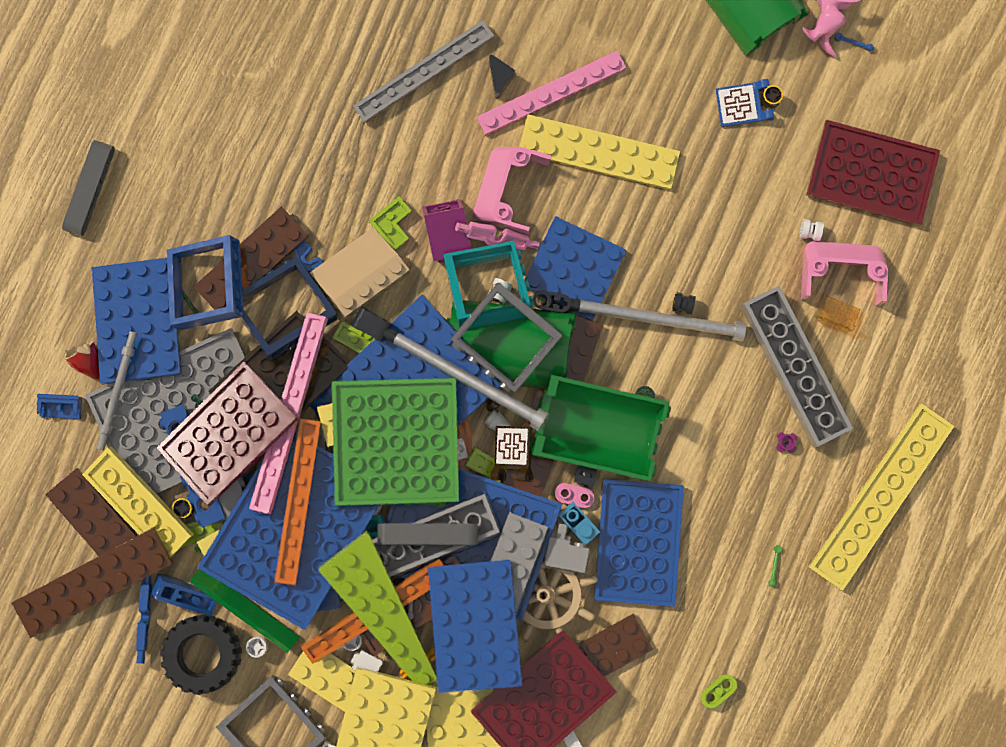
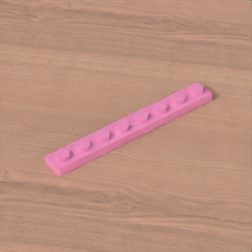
[477,51,626,136]

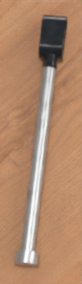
[532,290,746,342]
[350,306,549,431]

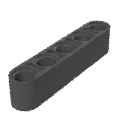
[62,140,115,236]
[377,523,478,546]

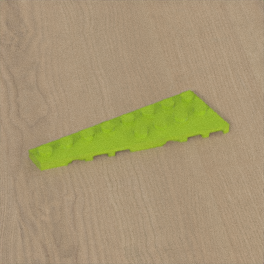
[318,531,437,685]

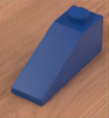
[151,573,217,616]

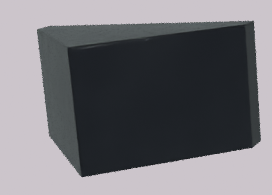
[489,55,516,99]

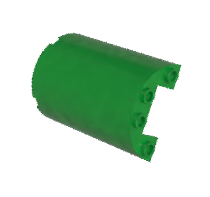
[706,0,810,56]
[447,300,576,390]
[532,375,671,481]

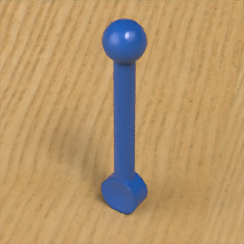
[835,33,874,51]

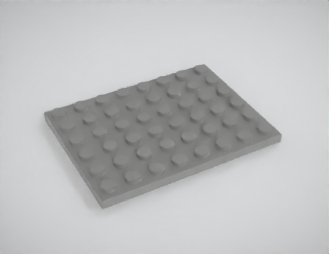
[85,328,245,494]

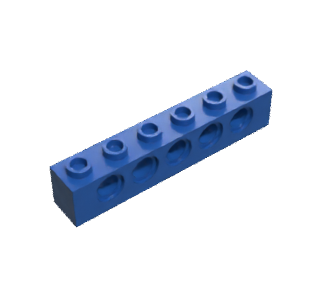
[159,405,226,527]

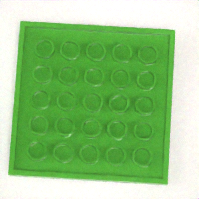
[332,378,459,505]

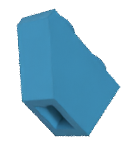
[559,502,600,544]

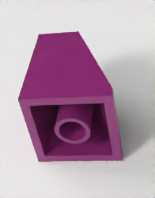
[422,199,472,263]

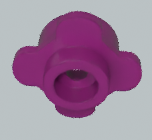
[776,432,797,453]

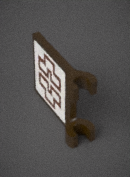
[491,426,533,482]

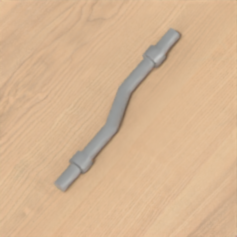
[97,331,138,450]

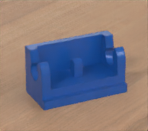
[37,394,82,419]

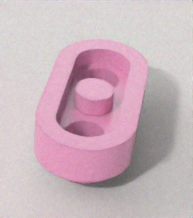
[554,483,594,508]

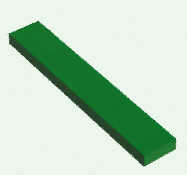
[189,569,300,653]

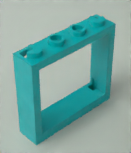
[444,241,534,329]

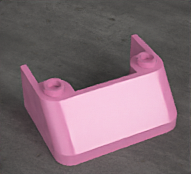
[474,147,551,235]
[801,241,888,306]

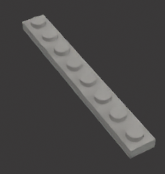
[353,20,494,124]

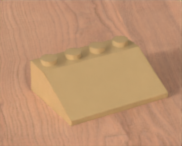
[309,227,410,321]

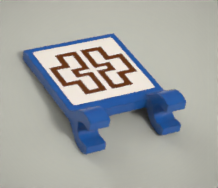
[715,79,774,127]

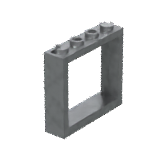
[451,282,562,392]
[216,675,327,747]

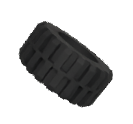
[160,615,242,695]

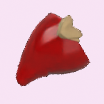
[64,341,100,379]

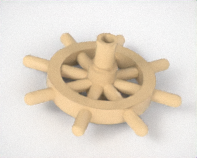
[522,560,598,642]

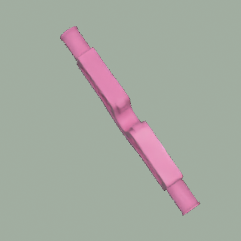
[455,222,540,250]

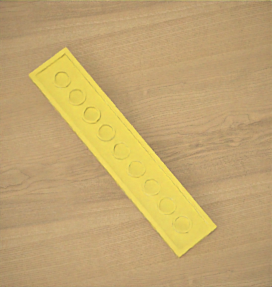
[808,403,954,591]

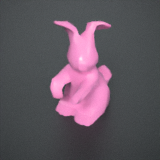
[802,0,861,57]

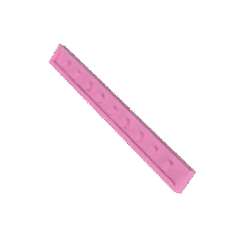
[249,313,328,515]

